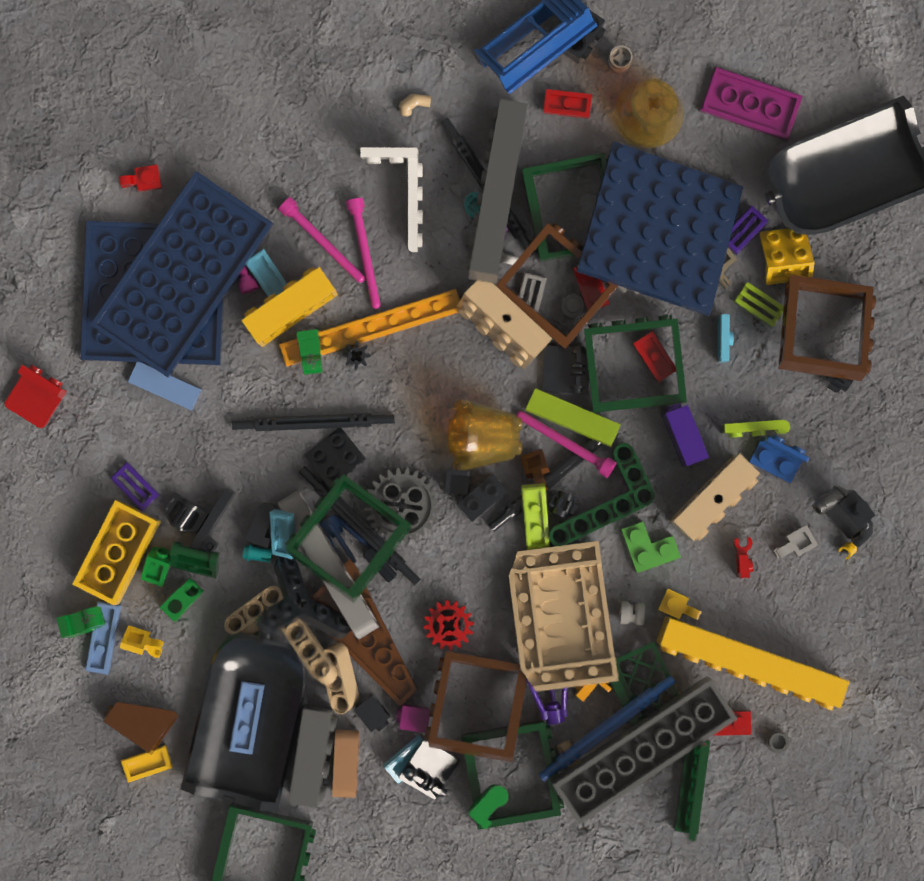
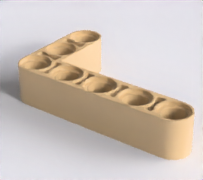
[224,586,337,685]

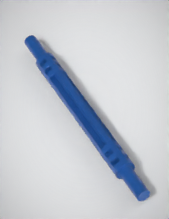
[539,675,676,781]

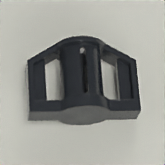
[163,492,209,533]

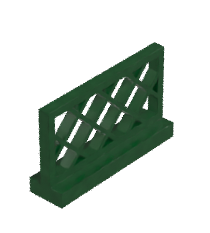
[611,641,679,726]
[674,740,710,841]

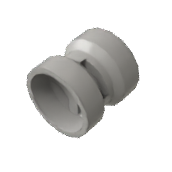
[608,45,633,73]
[619,601,645,625]

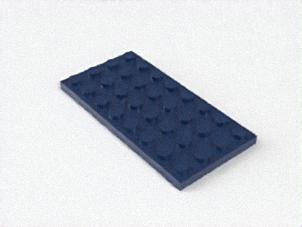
[90,171,274,378]

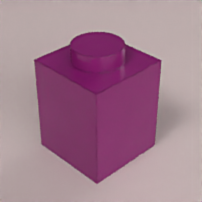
[396,703,430,733]

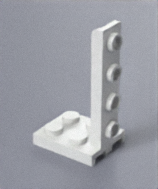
[361,148,423,252]

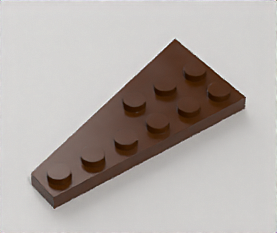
[311,559,417,706]

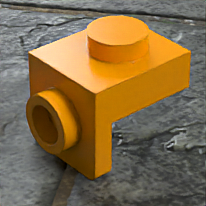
[575,682,612,701]

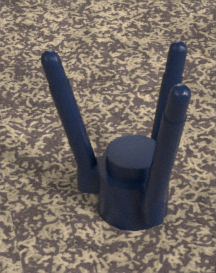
[320,515,371,563]

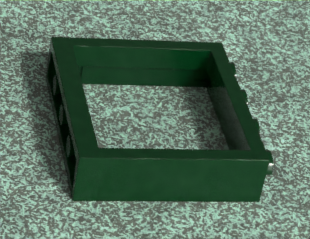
[521,153,607,263]
[584,315,687,413]
[285,474,411,603]
[461,720,564,830]
[212,803,316,881]

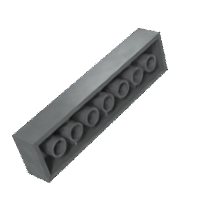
[550,676,737,825]

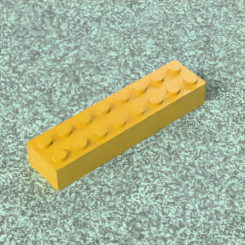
[656,616,850,710]

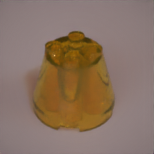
[615,78,684,148]
[448,399,522,470]

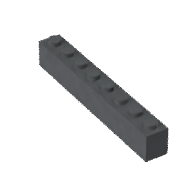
[465,99,528,284]

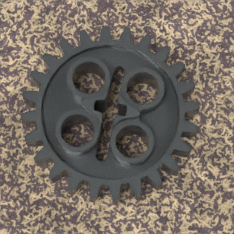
[364,468,440,543]

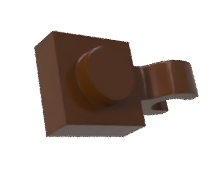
[520,449,550,490]

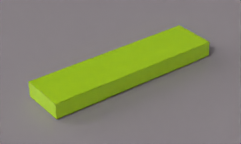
[526,388,621,447]

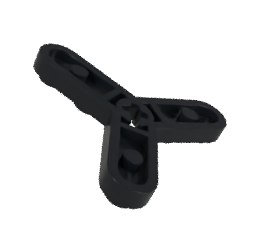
[256,556,351,639]

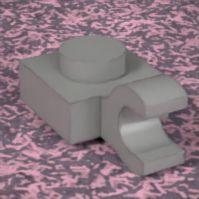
[773,525,818,558]

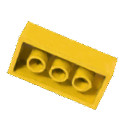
[242,267,338,347]
[72,500,161,606]

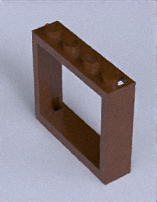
[495,222,618,348]
[778,274,876,381]
[425,651,527,762]

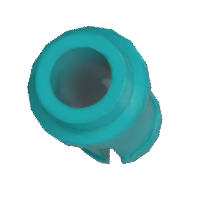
[242,544,272,563]

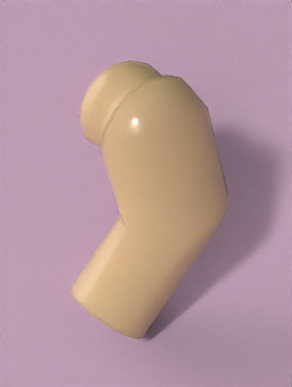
[399,94,431,116]

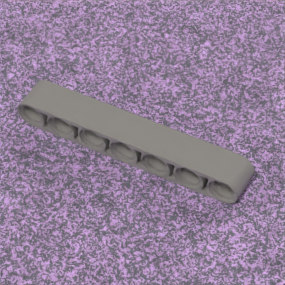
[278,490,379,639]

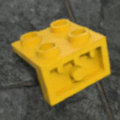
[759,228,814,285]

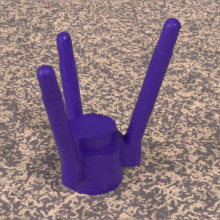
[526,678,567,725]

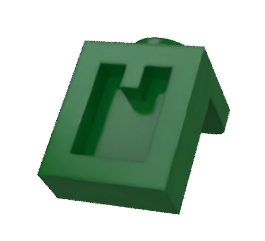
[141,546,171,587]

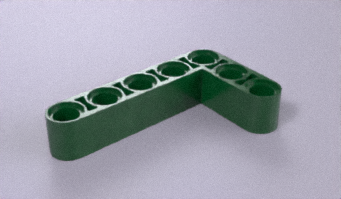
[549,443,655,546]

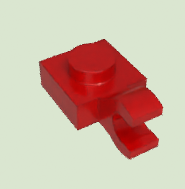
[119,165,162,192]
[733,537,753,578]

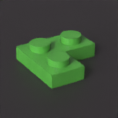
[621,521,681,573]

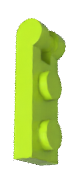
[721,420,790,438]

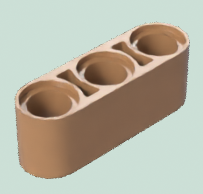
[332,729,360,798]

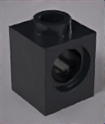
[354,694,390,732]

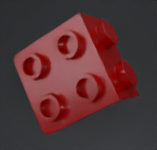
[5,364,67,428]

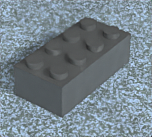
[289,704,338,808]

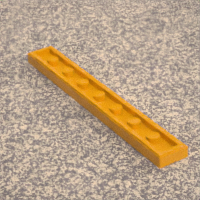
[279,289,460,367]

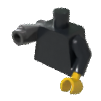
[812,486,875,559]

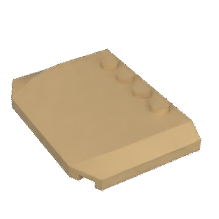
[509,541,618,692]

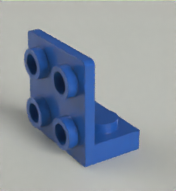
[748,434,809,484]

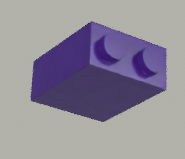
[661,403,709,467]

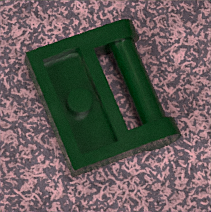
[170,541,220,579]

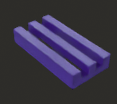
[728,205,769,255]
[110,462,160,511]

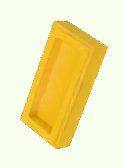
[121,745,173,783]

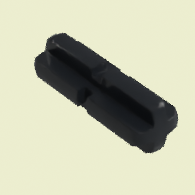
[363,547,397,583]

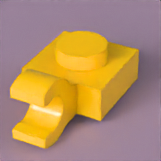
[658,588,702,620]
[120,625,164,658]

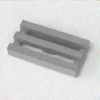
[519,272,547,311]

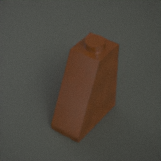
[103,702,179,755]

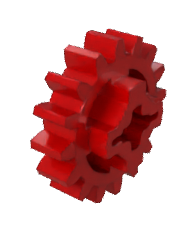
[424,600,474,651]

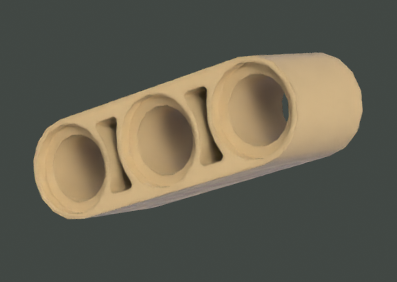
[322,642,360,714]

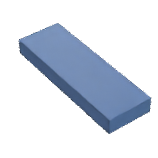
[128,362,201,411]
[85,601,121,675]
[229,681,265,755]

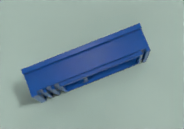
[474,0,597,94]

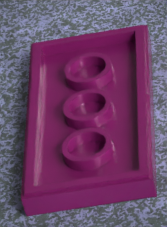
[700,67,803,141]

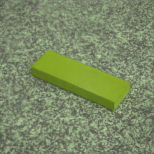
[521,483,550,550]

